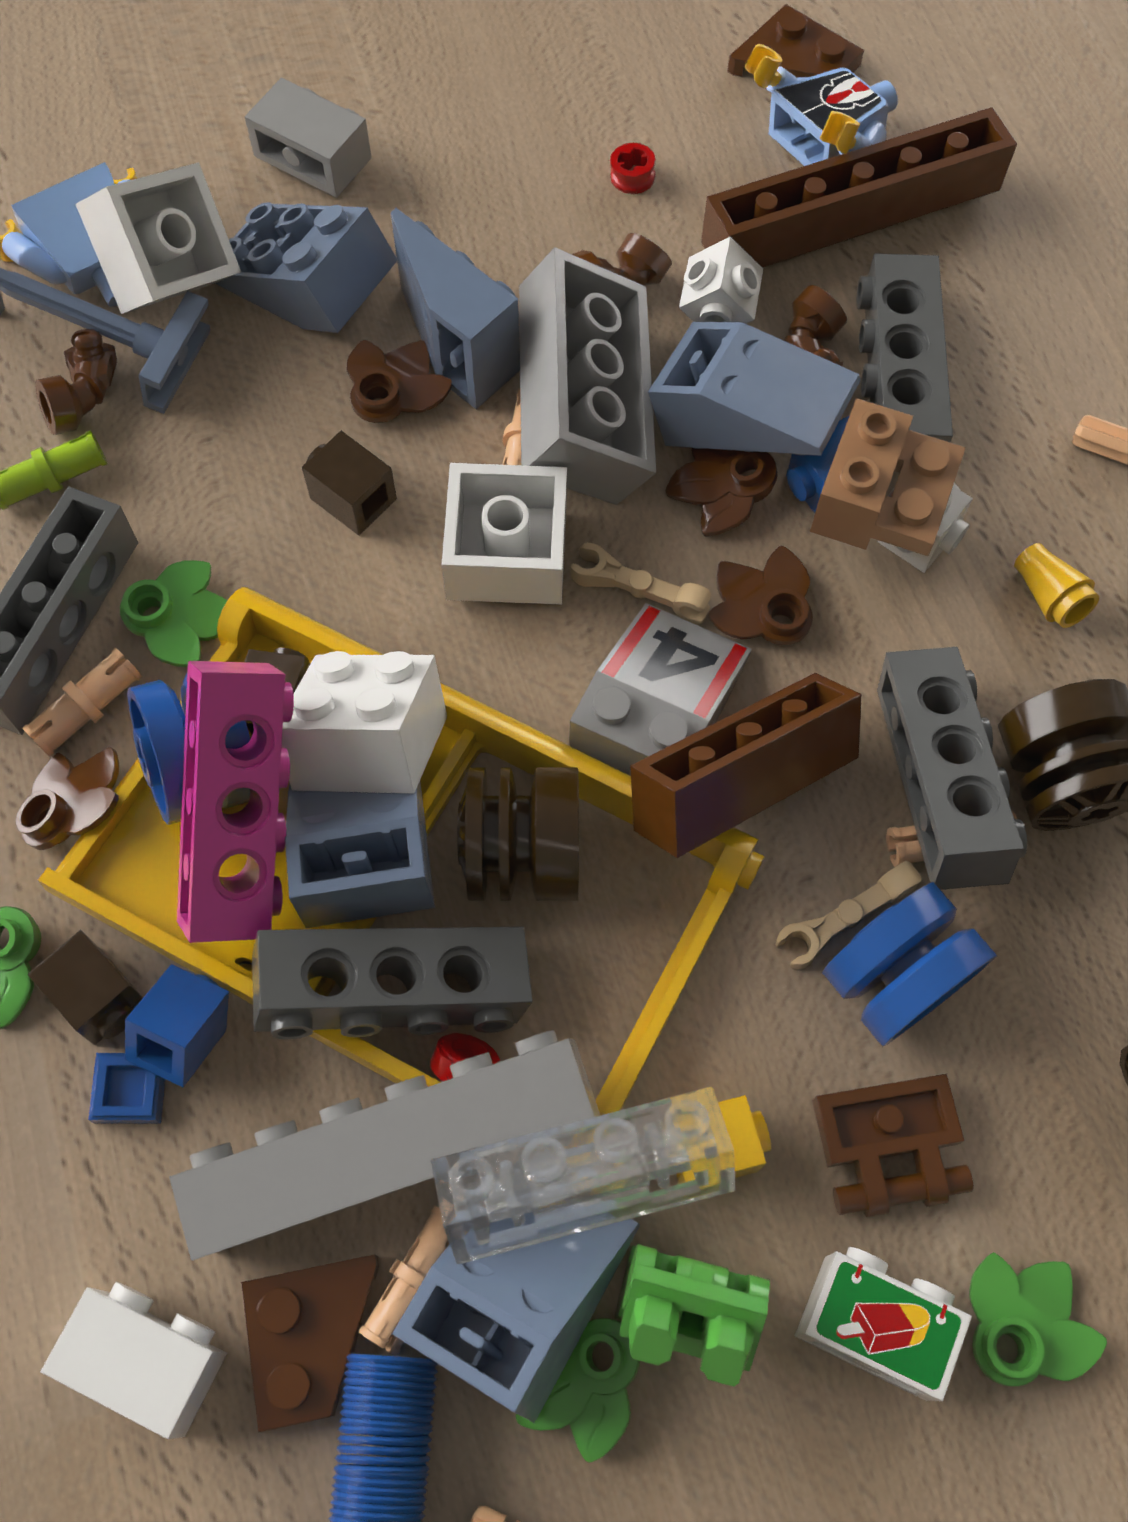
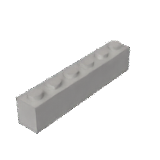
[169,1030,601,1261]

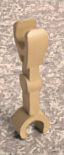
[570,543,711,625]
[775,861,922,970]

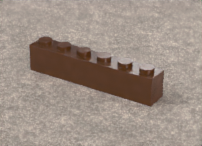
[701,107,1017,268]

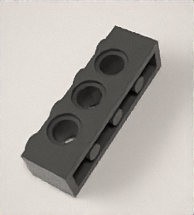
[856,253,953,442]
[0,486,139,735]
[877,647,1027,890]
[252,927,533,1040]

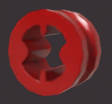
[610,142,656,194]

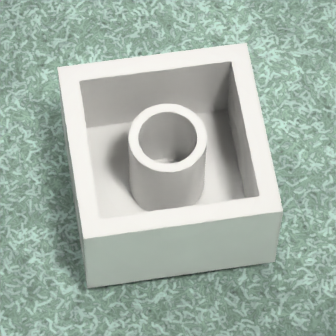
[76,162,241,314]
[442,463,567,604]
[282,651,447,794]

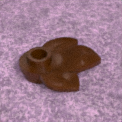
[347,339,452,423]
[666,448,778,537]
[708,546,813,646]
[16,747,119,850]

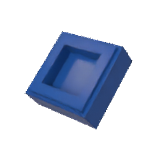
[88,1053,166,1124]

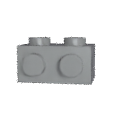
[245,77,371,198]

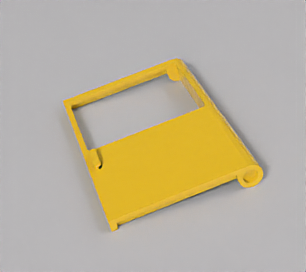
[38,587,765,1186]

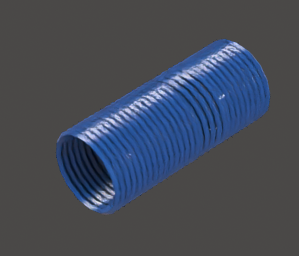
[328,1354,439,1522]

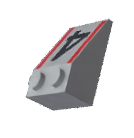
[569,603,752,776]

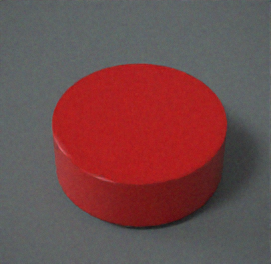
[430,1033,500,1081]

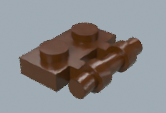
[812,1074,974,1218]

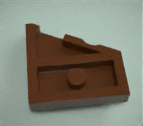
[727,4,864,78]

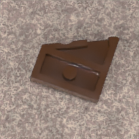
[241,1254,379,1432]

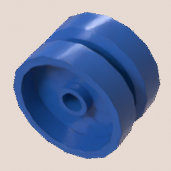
[127,673,250,825]
[822,882,997,1047]

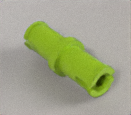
[0,430,108,510]

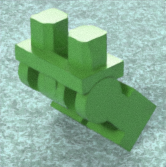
[614,1244,770,1387]

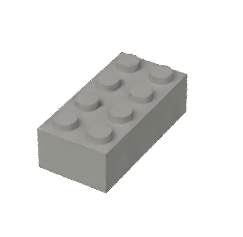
[519,247,656,505]

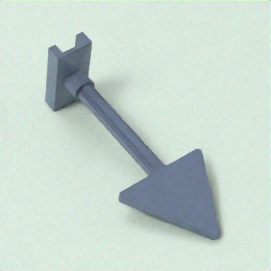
[0,268,210,414]

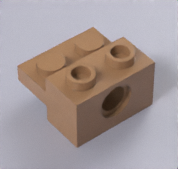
[810,398,966,556]

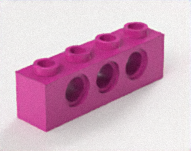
[177,661,294,943]

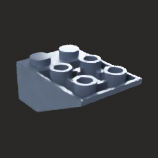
[215,202,397,333]
[390,208,520,409]
[648,322,860,455]
[285,781,435,928]
[392,1158,640,1423]

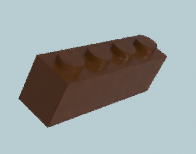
[630,673,862,858]

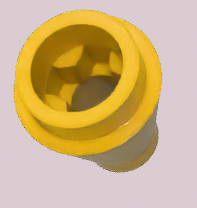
[1014,543,1099,628]

